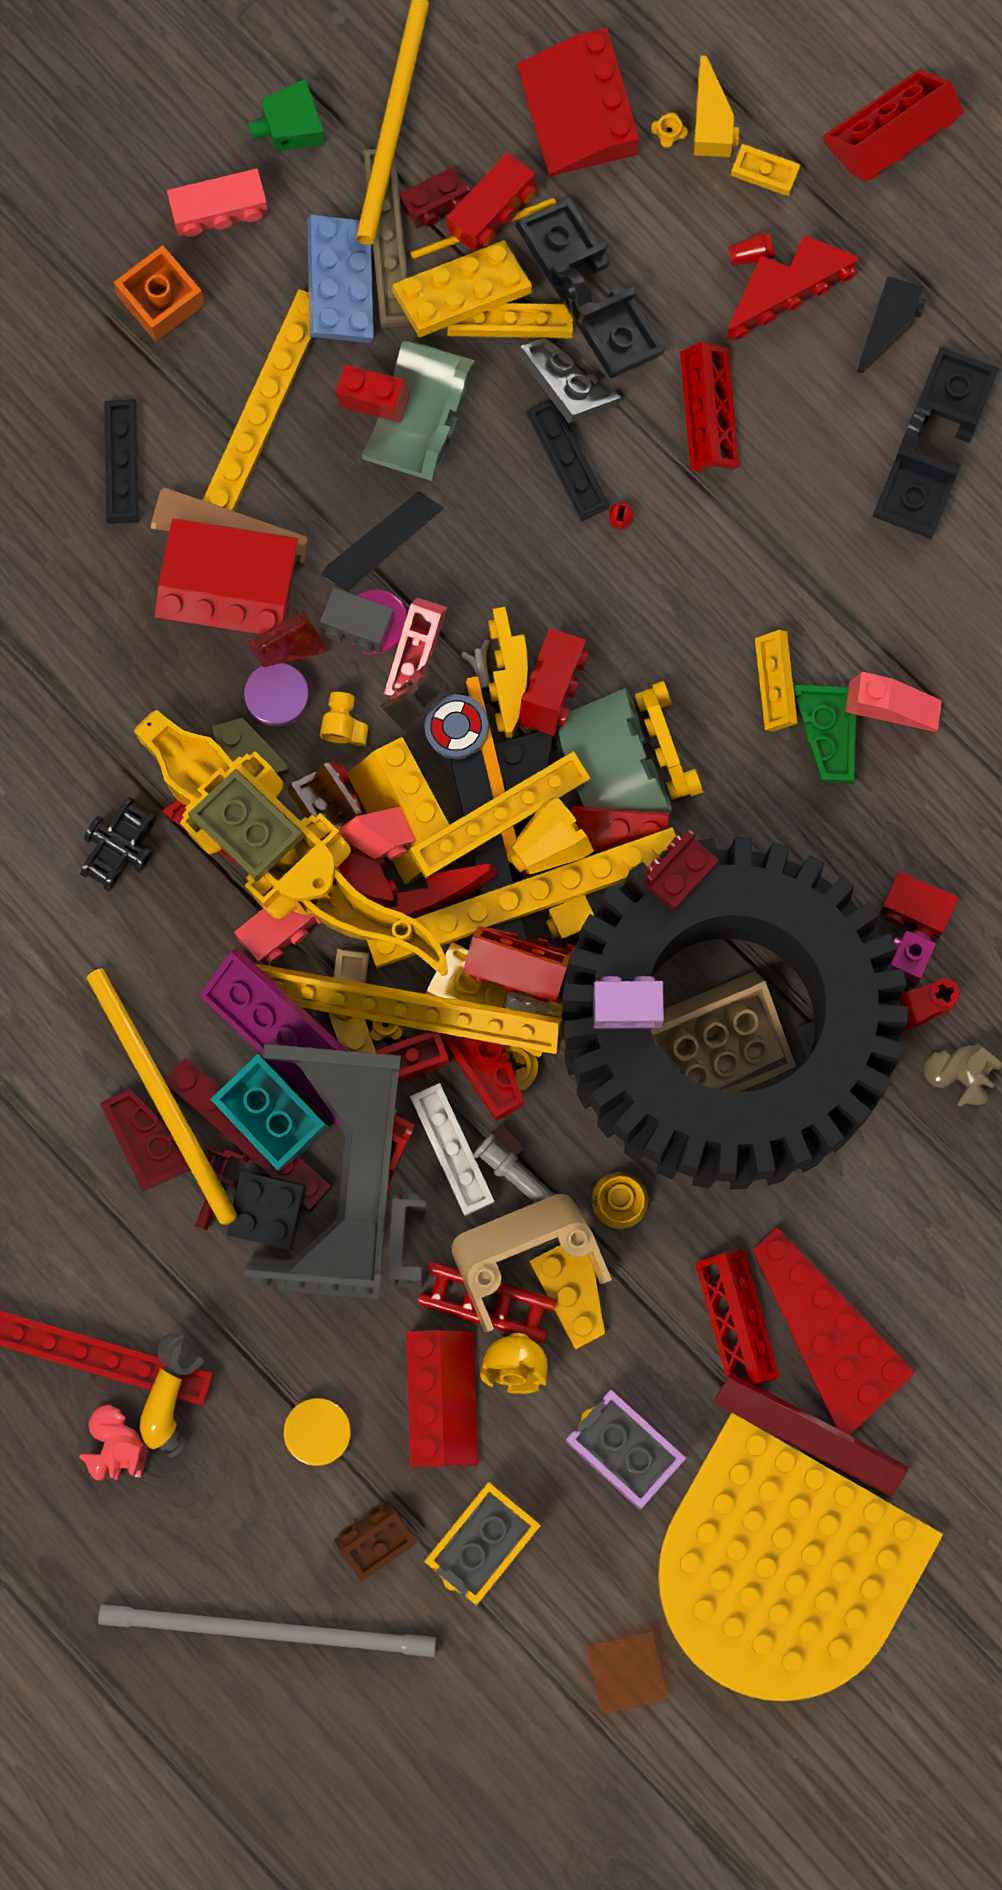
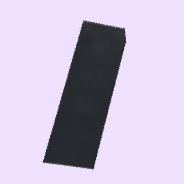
[321,491,444,591]

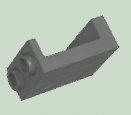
[387,1194,427,1287]

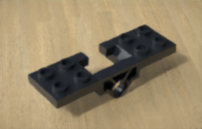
[515,198,665,379]
[873,346,999,539]

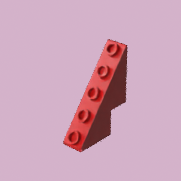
[727,235,859,341]
[331,761,398,907]

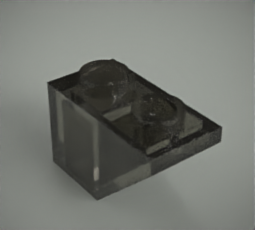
[380,663,449,729]

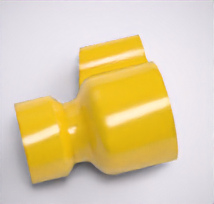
[319,692,369,747]

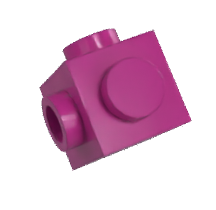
[891,930,936,984]

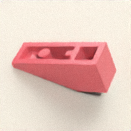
[384,598,448,704]
[845,672,942,732]

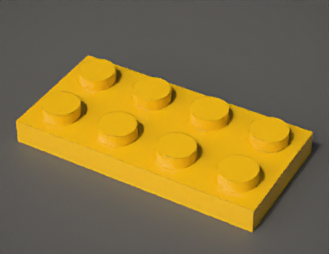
[392,240,532,338]
[425,942,562,1058]

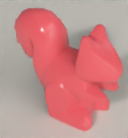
[79,1405,148,1481]

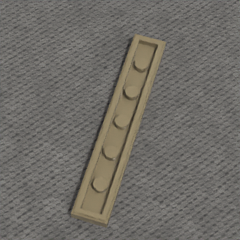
[363,149,412,328]

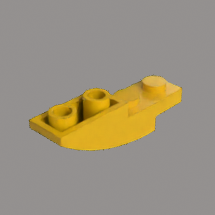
[488,607,528,741]

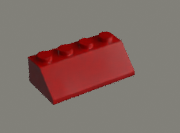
[822,69,964,181]
[406,1330,478,1468]

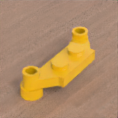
[634,680,703,800]

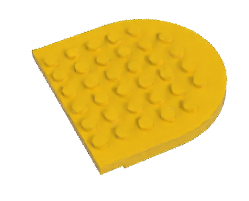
[658,1413,943,1701]

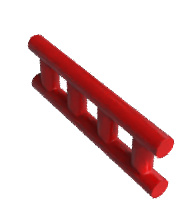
[418,1261,557,1344]

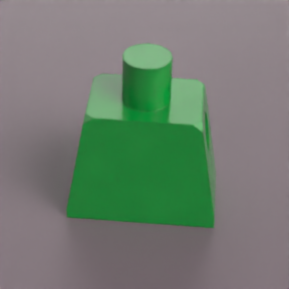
[248,79,325,151]

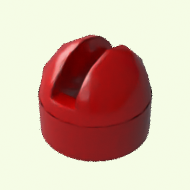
[608,502,634,530]

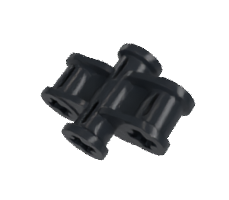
[80,797,158,892]

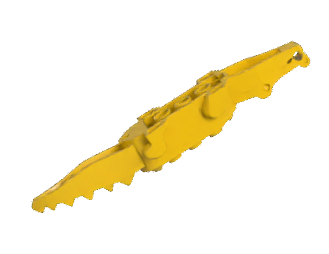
[134,710,448,976]

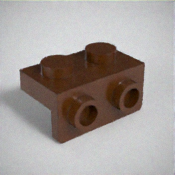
[287,761,362,829]

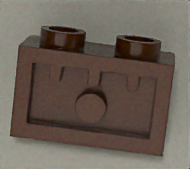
[334,1502,417,1582]

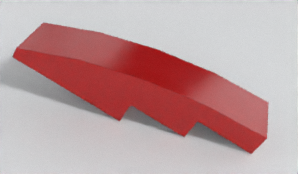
[389,864,498,919]

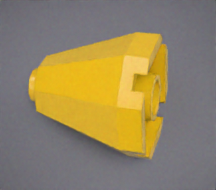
[510,796,594,875]

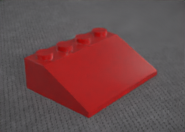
[517,28,639,177]
[155,518,298,638]

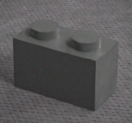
[320,588,395,653]

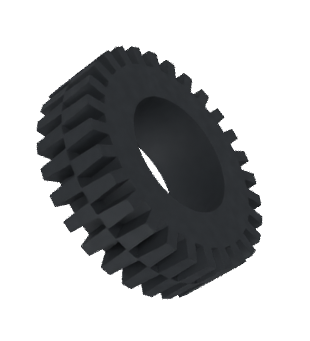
[561,837,908,1190]

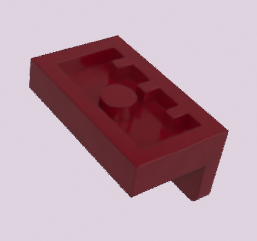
[399,166,471,229]
[644,830,719,911]

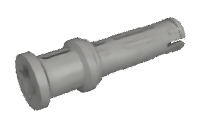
[472,1133,556,1203]

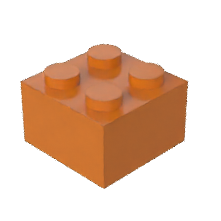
[113,245,205,342]

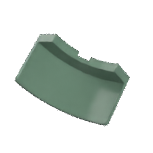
[361,340,475,481]
[558,688,672,814]

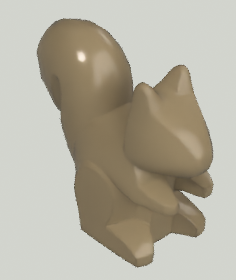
[923,1043,1002,1107]

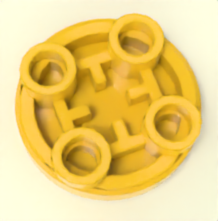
[284,1398,351,1466]

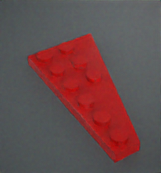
[752,1228,915,1435]

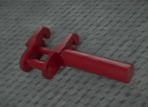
[195,1147,249,1230]

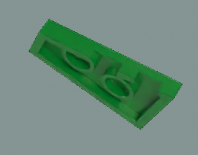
[793,685,856,784]

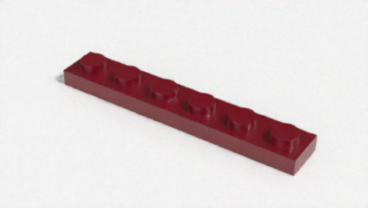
[165,1058,332,1212]

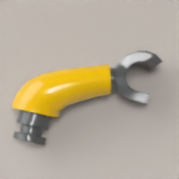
[139,1332,204,1458]

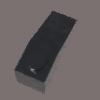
[857,276,926,374]

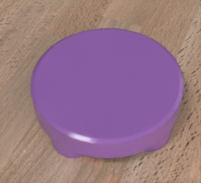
[244,662,309,727]

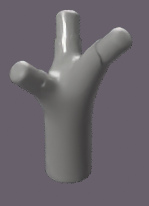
[461,640,491,690]

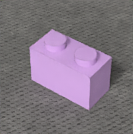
[593,976,663,1028]

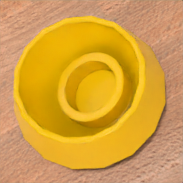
[591,1172,649,1229]

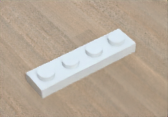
[410,1083,495,1216]

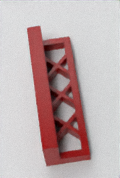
[680,342,739,472]
[695,1250,780,1385]

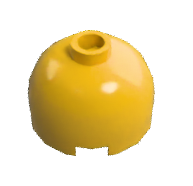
[480,1333,548,1394]

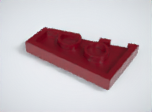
[100,1089,190,1192]

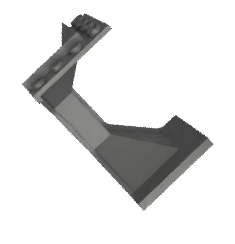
[243,1044,401,1300]

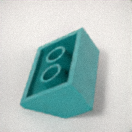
[210,1054,331,1171]

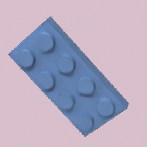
[307,215,373,343]

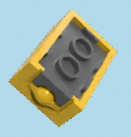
[424,1482,541,1606]

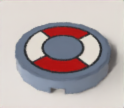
[424,694,489,759]

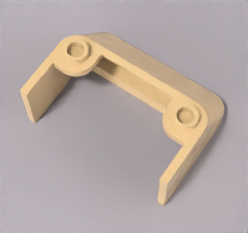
[451,1194,612,1332]

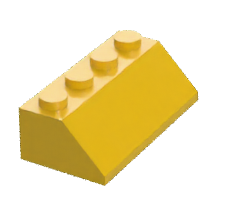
[347,737,449,886]

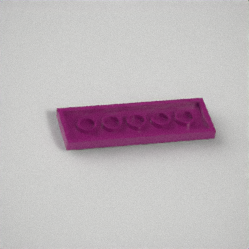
[199,948,348,1127]

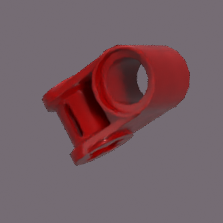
[900,979,960,1030]

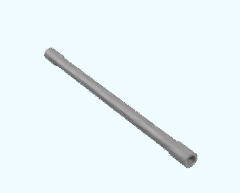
[98,1604,436,1657]

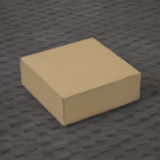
[334,949,370,983]

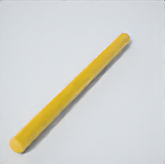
[356,0,429,245]
[86,968,237,1225]

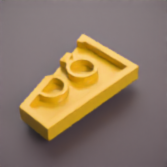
[529,1245,605,1350]

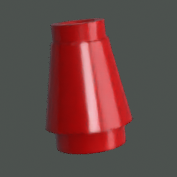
[728,232,775,265]

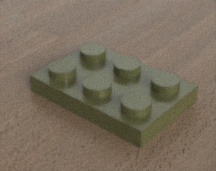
[188,769,304,882]

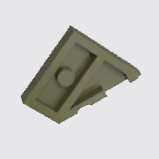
[212,718,289,775]

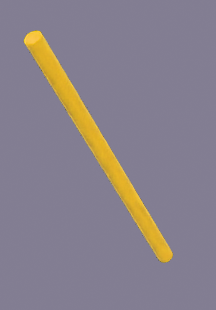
[410,198,556,259]

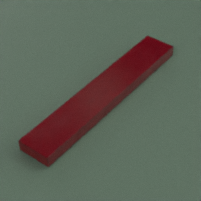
[714,1372,908,1498]

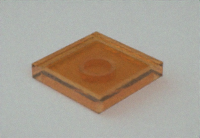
[586,1631,668,1714]

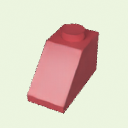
[338,806,416,861]

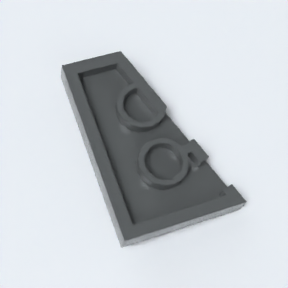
[517,337,621,423]

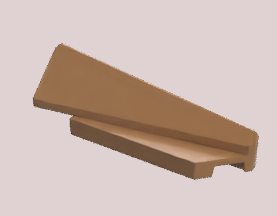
[151,488,308,563]

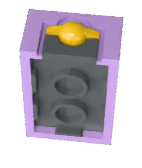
[565,1390,686,1510]

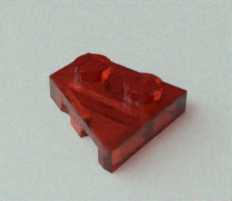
[248,610,328,668]

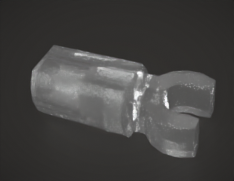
[503,991,562,1018]

